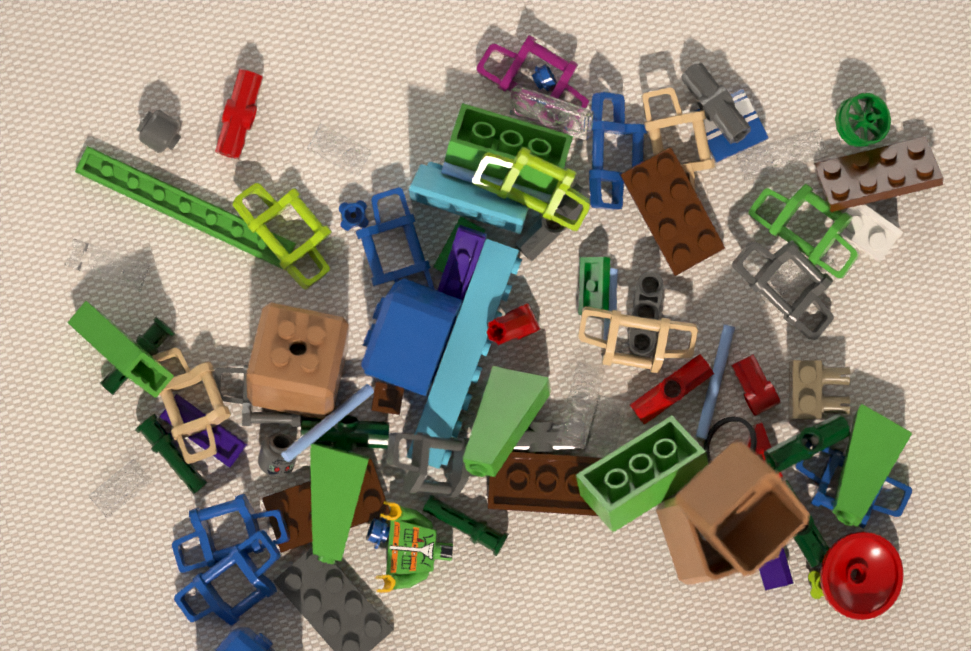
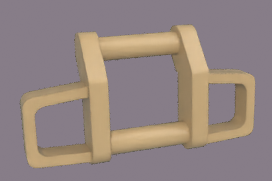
[641,87,716,192]
[578,307,698,373]
[152,348,231,464]

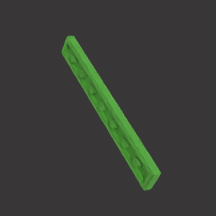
[75,146,296,270]

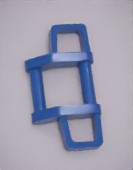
[589,92,647,210]
[355,187,435,290]
[795,440,912,529]
[172,494,290,573]
[174,530,281,626]

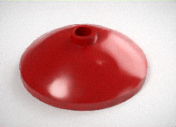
[820,532,904,620]

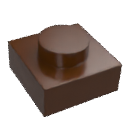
[371,382,404,415]

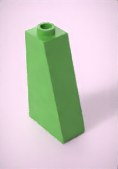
[67,301,174,398]
[463,366,551,477]
[832,403,912,527]
[310,442,369,564]

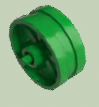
[835,93,891,148]

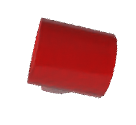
[486,303,541,345]
[731,354,781,417]

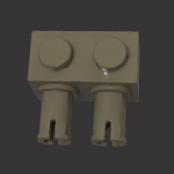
[788,360,850,420]

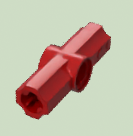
[215,69,264,160]
[630,354,715,425]

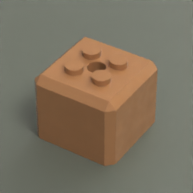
[246,303,349,420]
[675,441,810,576]
[656,496,782,585]

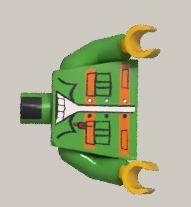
[375,501,453,593]

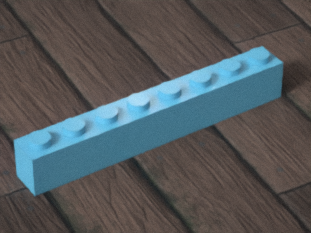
[406,238,522,469]

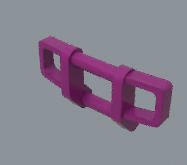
[476,35,589,129]

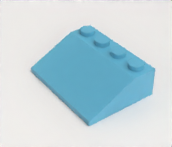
[409,162,529,235]

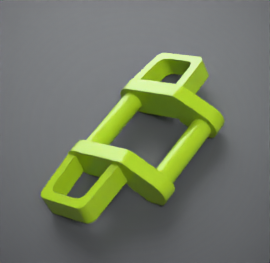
[472,147,590,231]
[232,183,332,290]

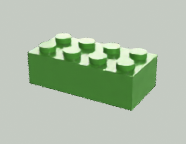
[443,103,573,195]
[576,415,708,533]

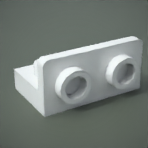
[840,203,903,263]

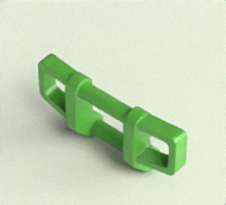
[749,184,859,279]

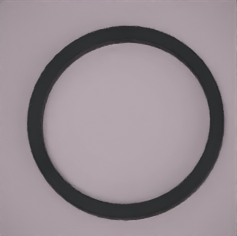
[704,416,757,465]

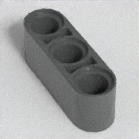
[628,271,664,356]

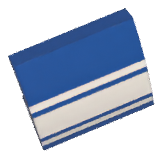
[693,89,769,164]

